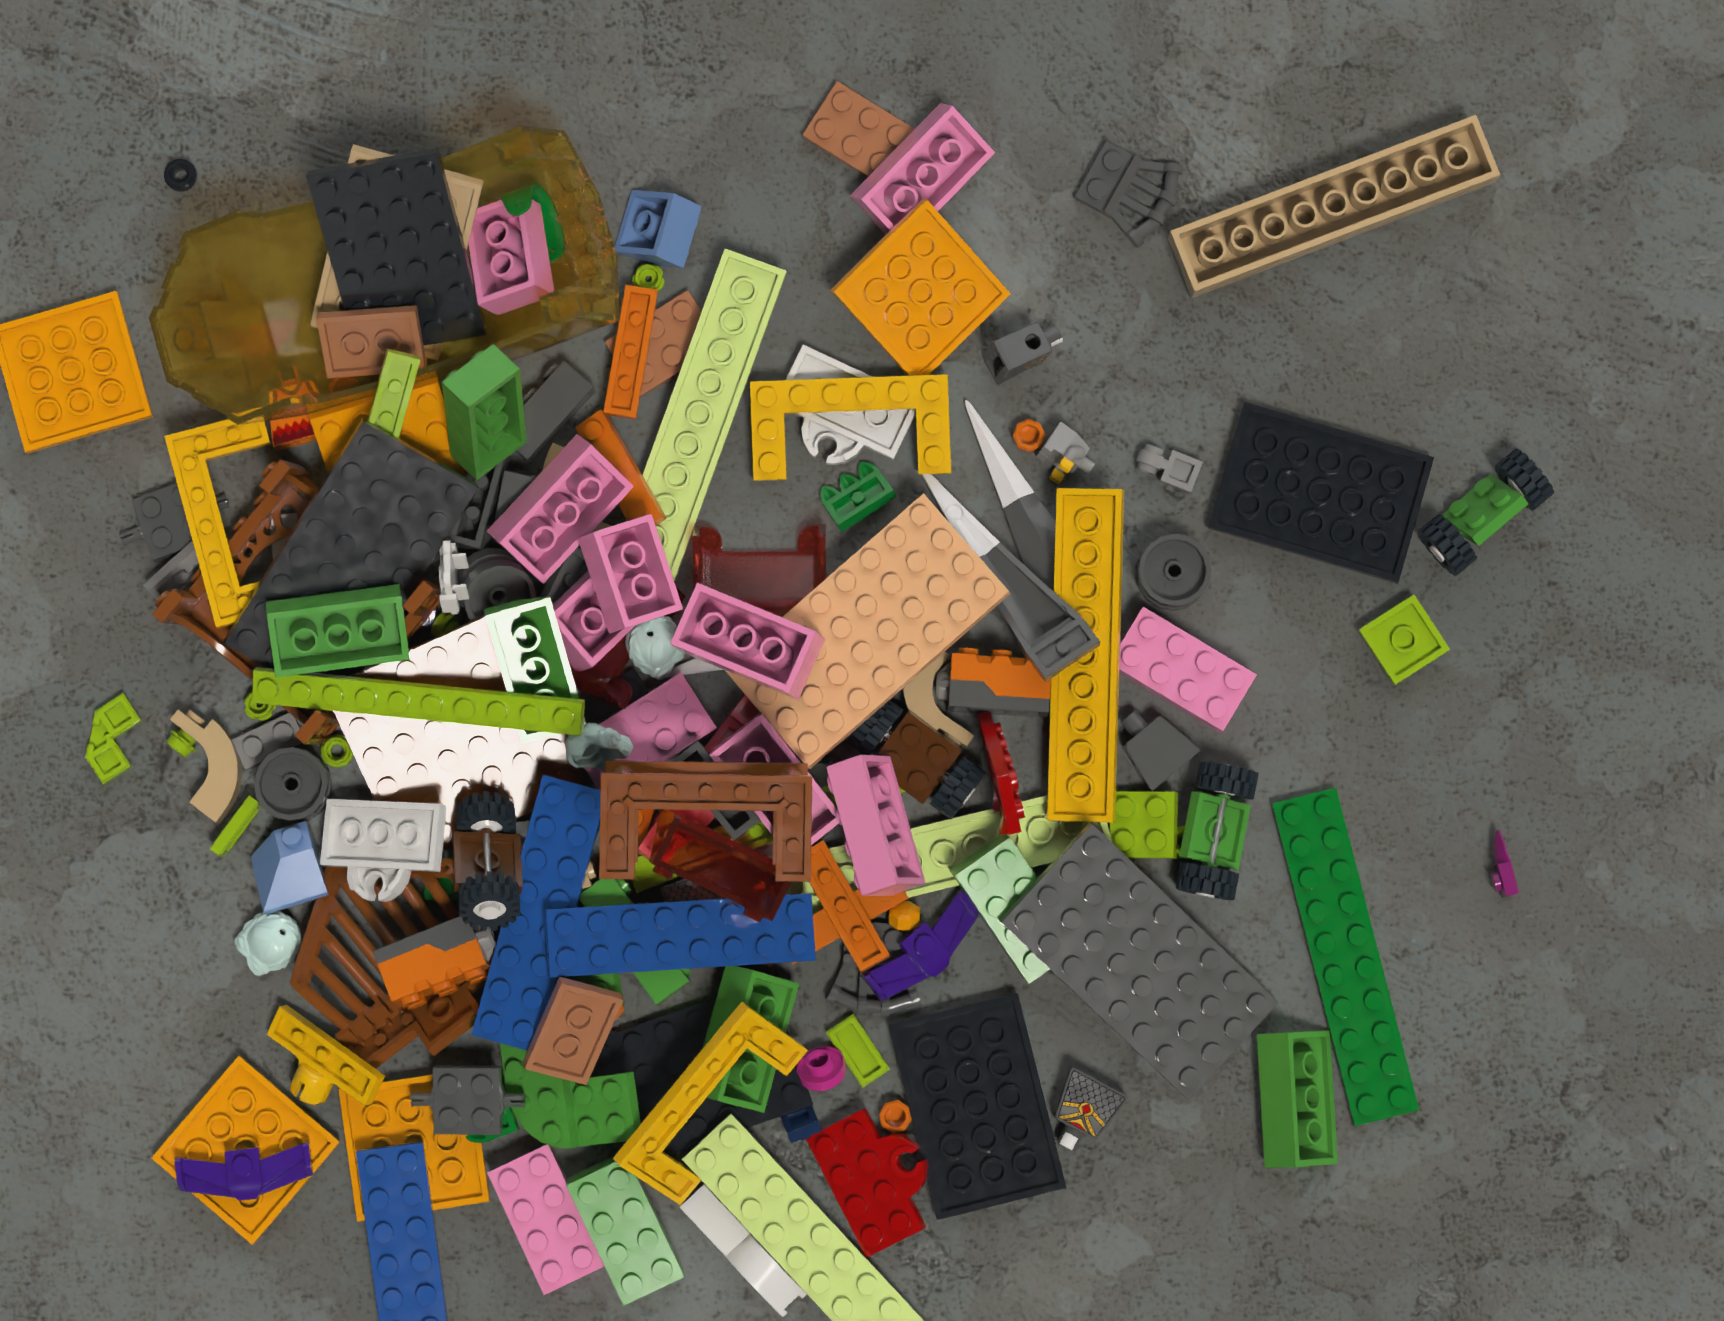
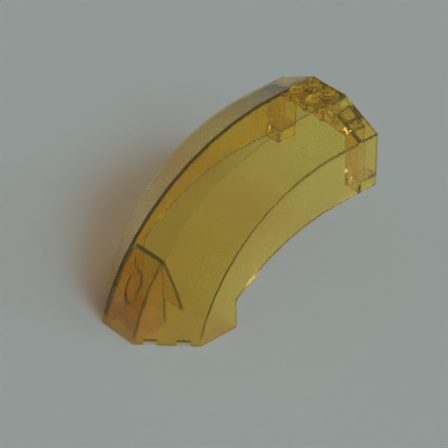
[149,125,620,425]

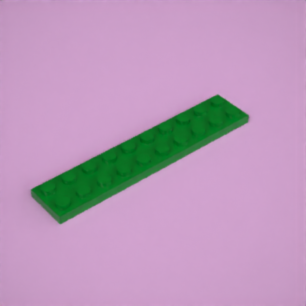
[1271,788,1419,1126]

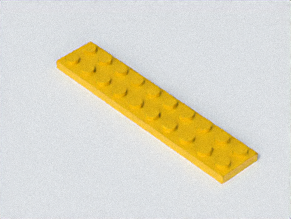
[1047,488,1125,823]

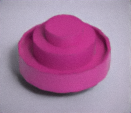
[797,1046,847,1091]

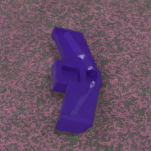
[860,890,979,1002]
[175,1141,313,1201]

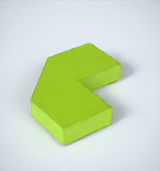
[85,693,142,785]

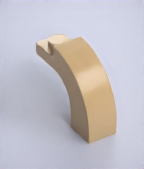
[903,652,974,748]
[170,709,242,824]

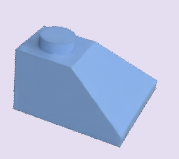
[251,821,329,915]

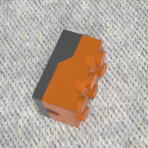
[935,648,1051,718]
[373,916,496,1010]

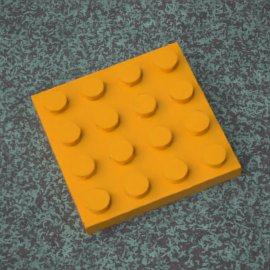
[830,198,1011,376]
[0,291,154,454]
[309,377,467,477]
[151,1055,341,1245]
[338,1075,491,1222]

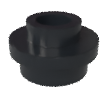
[164,159,197,192]

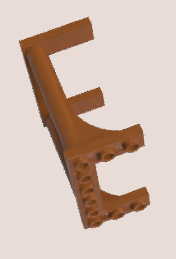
[152,460,441,744]
[599,760,812,882]

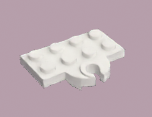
[786,345,916,465]
[320,799,447,902]

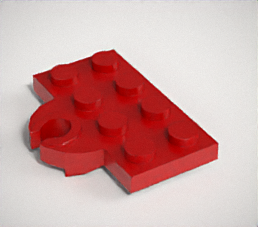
[977,711,1025,835]
[806,1107,929,1258]

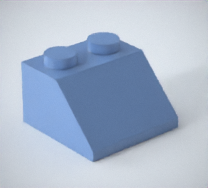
[613,190,702,269]

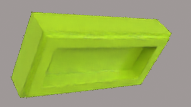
[210,795,262,857]
[826,1014,890,1088]

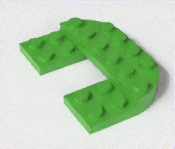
[500,973,641,1149]

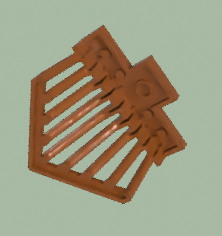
[290,858,501,1069]

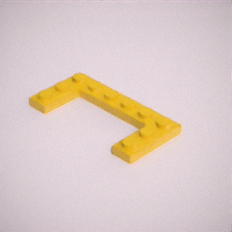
[750,374,951,481]
[164,411,270,629]
[613,1002,808,1206]

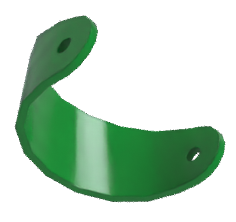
[501,183,565,262]

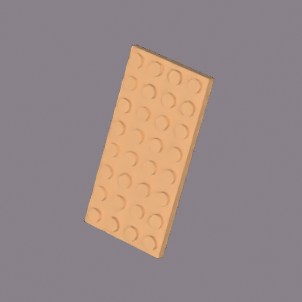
[725,493,1011,769]

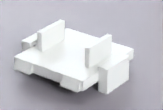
[439,540,469,615]

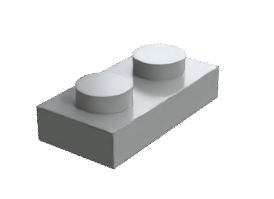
[143,541,200,600]
[232,713,303,770]

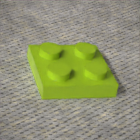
[1358,595,1450,686]
[1110,791,1178,859]

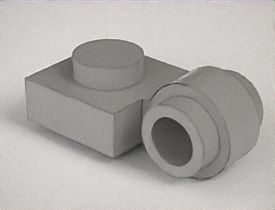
[1136,444,1203,493]

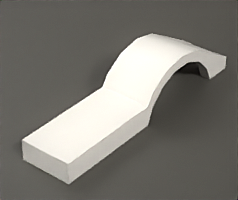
[680,1184,807,1317]

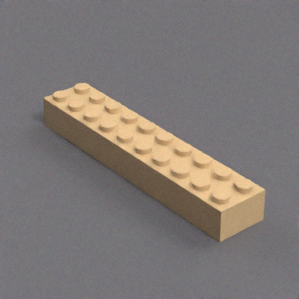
[1168,115,1500,299]

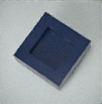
[781,1106,822,1143]

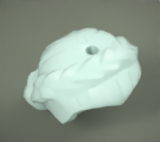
[625,616,685,680]
[564,723,634,770]
[234,911,302,976]

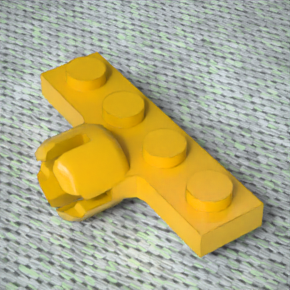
[267,1005,385,1106]

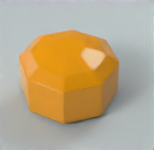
[889,901,920,931]

